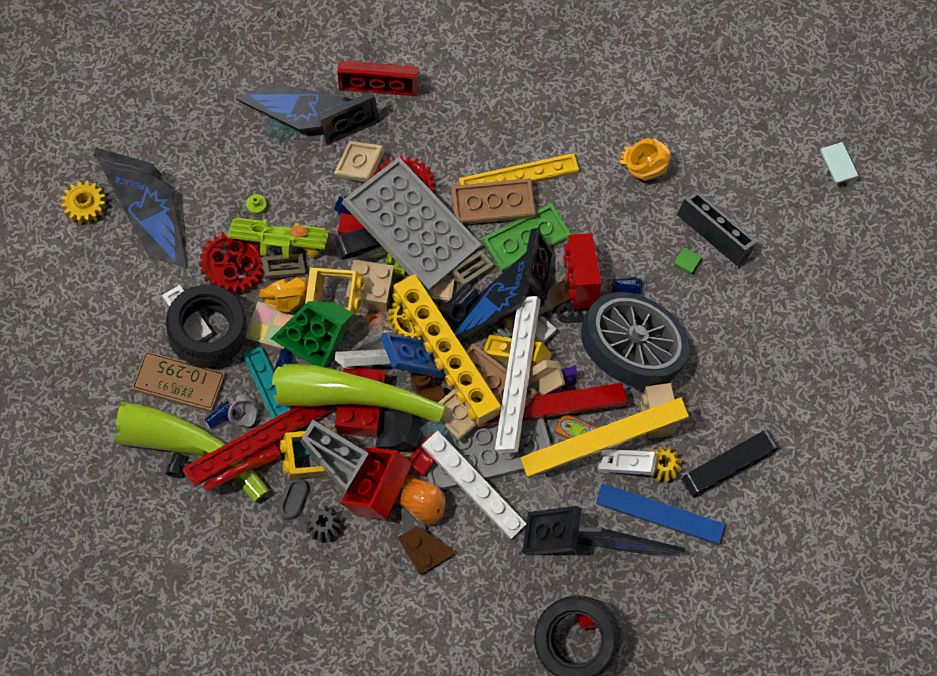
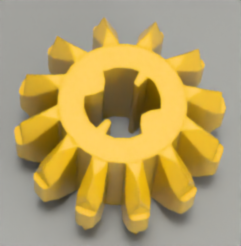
[649,446,682,483]

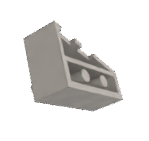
[300,420,369,494]

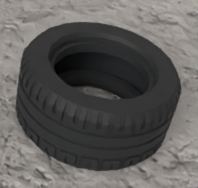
[166,284,246,367]
[534,595,621,676]

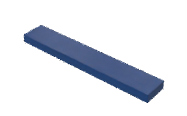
[596,483,725,545]

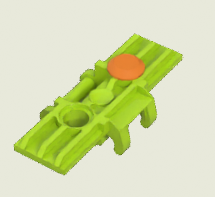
[227,218,329,259]

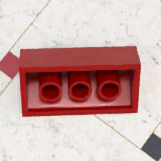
[337,60,419,96]

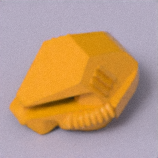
[618,138,671,181]
[259,277,308,312]

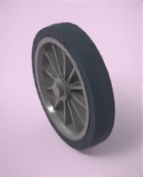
[581,292,689,388]

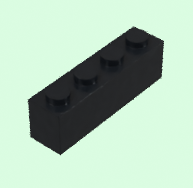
[677,191,757,266]

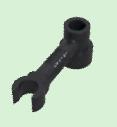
[165,453,224,478]

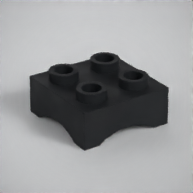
[375,407,422,451]

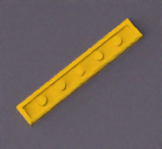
[459,153,579,185]

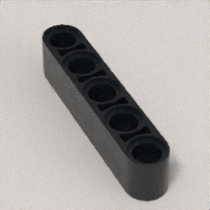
[333,228,384,260]
[681,430,779,498]

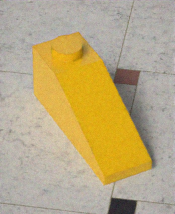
[483,335,552,368]

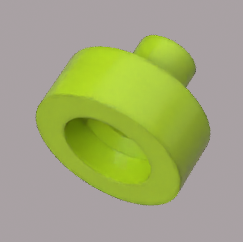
[246,194,267,215]

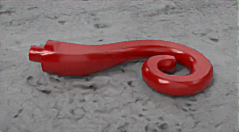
[203,444,281,491]

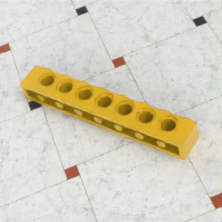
[392,274,501,426]

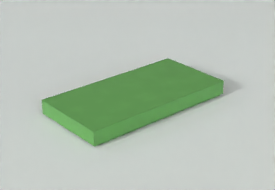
[482,203,572,272]

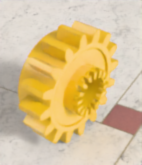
[61,181,106,224]

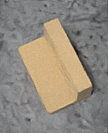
[528,360,565,396]

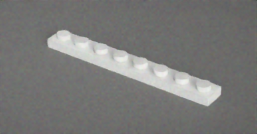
[495,296,540,453]

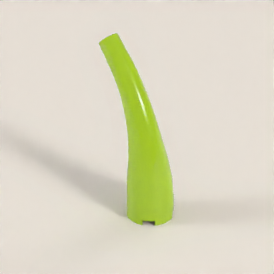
[272,364,444,423]
[114,402,270,504]

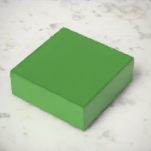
[673,247,701,275]

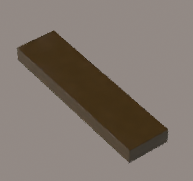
[500,280,570,334]

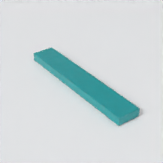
[242,346,311,462]

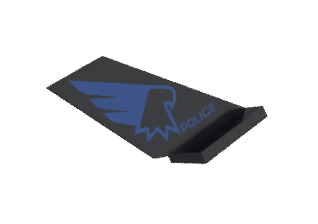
[236,83,380,145]
[93,148,187,268]
[446,228,555,351]
[522,506,685,556]

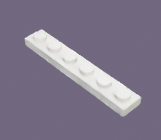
[421,431,526,539]

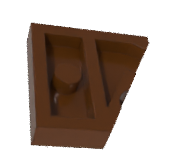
[397,526,455,575]

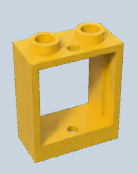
[305,268,365,316]
[280,429,337,480]

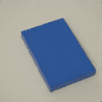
[380,332,445,378]

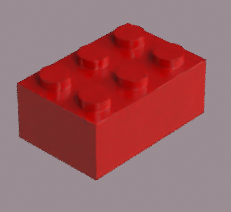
[563,233,601,309]
[335,367,386,438]
[341,447,412,520]

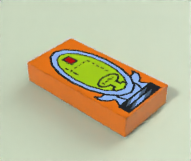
[555,414,597,439]

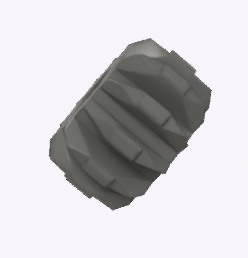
[304,505,341,543]

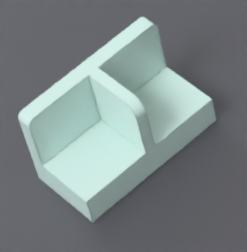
[820,142,858,186]

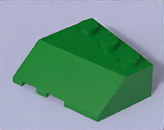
[270,301,353,367]

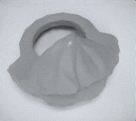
[228,394,259,427]

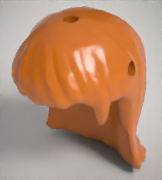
[394,473,446,525]

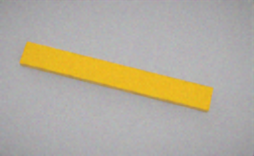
[520,397,689,478]

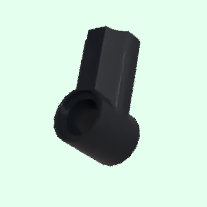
[439,283,478,322]

